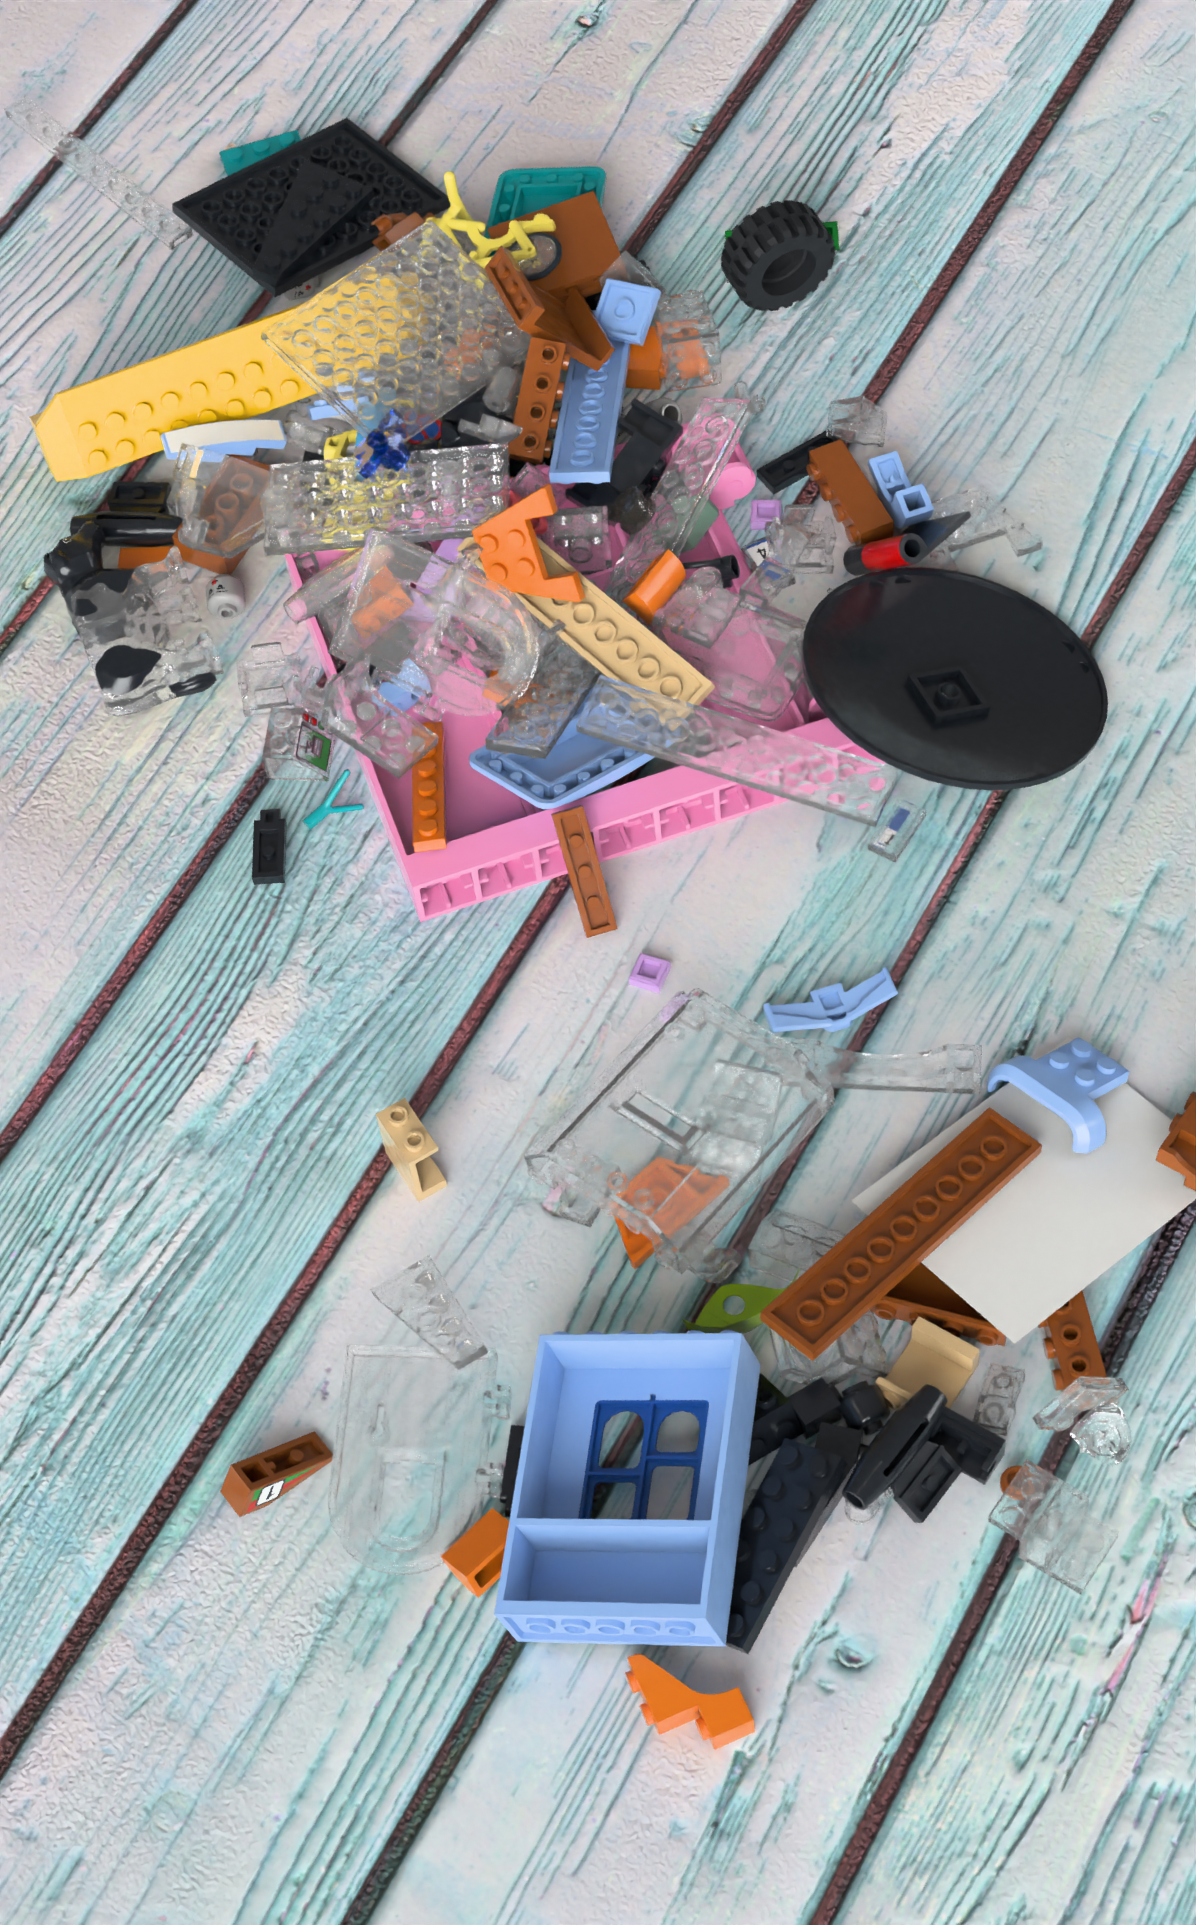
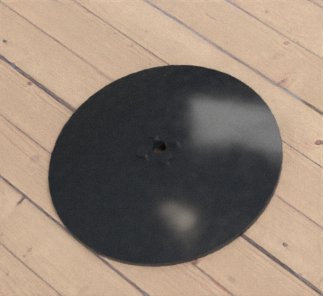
[801,567,1108,790]

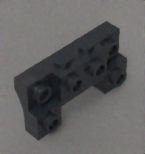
[565,398,683,527]

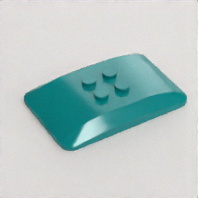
[474,166,606,292]

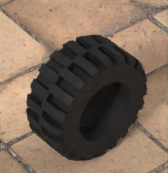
[721,200,835,311]

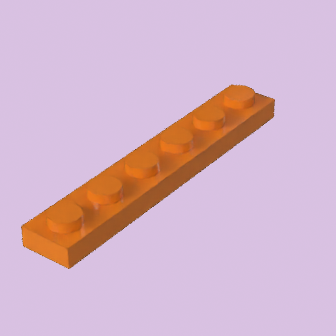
[412,722,447,852]

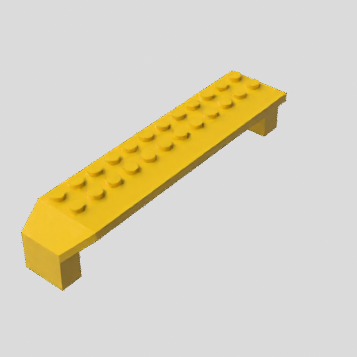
[29,273,434,481]

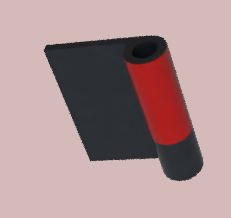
[843,511,972,576]

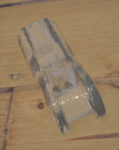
[294,550,325,596]

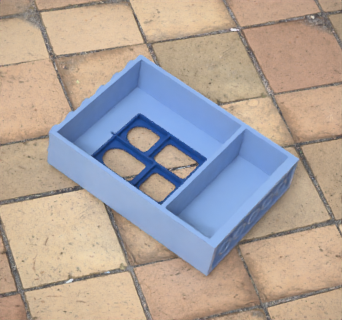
[494,1330,761,1646]

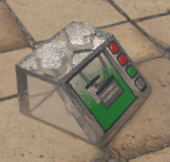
[262,707,337,781]

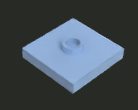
[594,278,661,346]

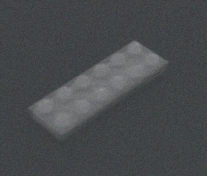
[485,642,602,759]

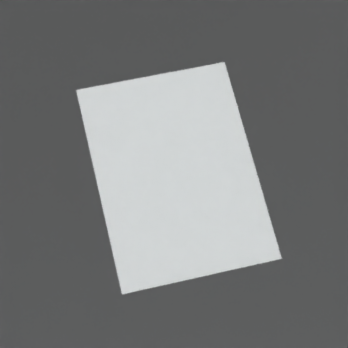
[851,1037,1196,1344]

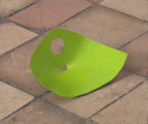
[682,1268,800,1334]

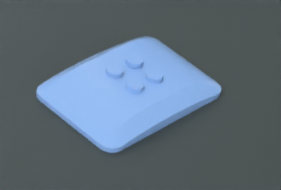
[469,687,681,809]

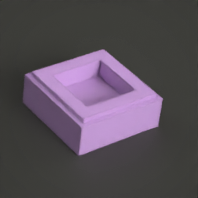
[751,500,782,530]
[629,953,671,993]

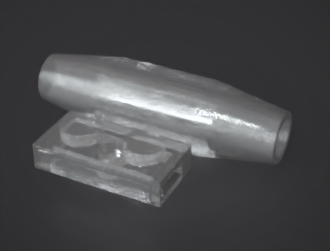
[283,537,396,633]

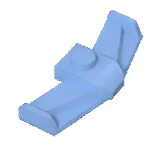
[763,967,898,1033]

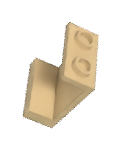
[376,1098,447,1202]
[875,1316,980,1410]

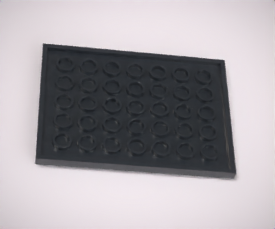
[172,118,450,297]

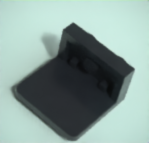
[748,1373,803,1466]

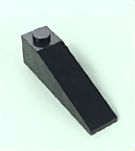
[794,1422,868,1568]

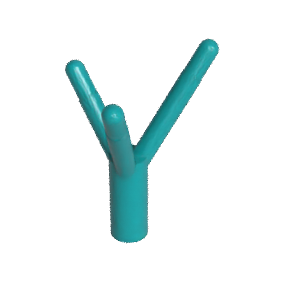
[302,769,364,830]

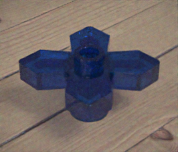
[354,408,411,479]

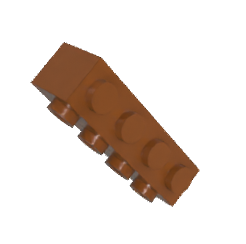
[507,337,571,465]
[807,439,894,545]
[1038,1291,1108,1402]

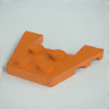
[472,484,585,602]

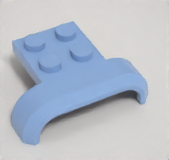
[987,1037,1129,1153]

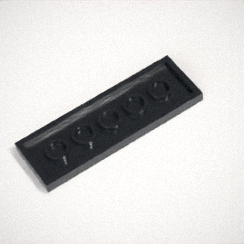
[726,1438,848,1654]

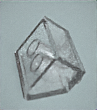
[748,1208,847,1282]

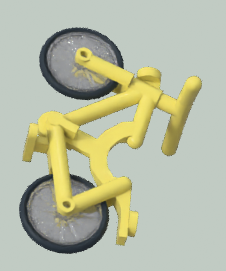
[391,171,562,297]

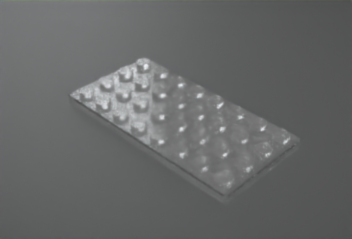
[263,443,510,556]

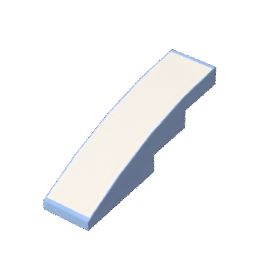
[160,419,287,462]

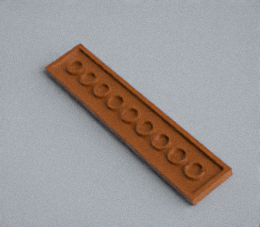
[760,1107,1042,1361]

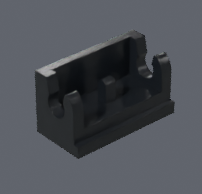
[927,1407,1006,1485]

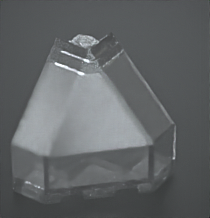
[173,442,302,559]

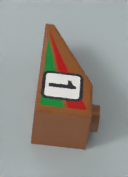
[220,1431,334,1517]

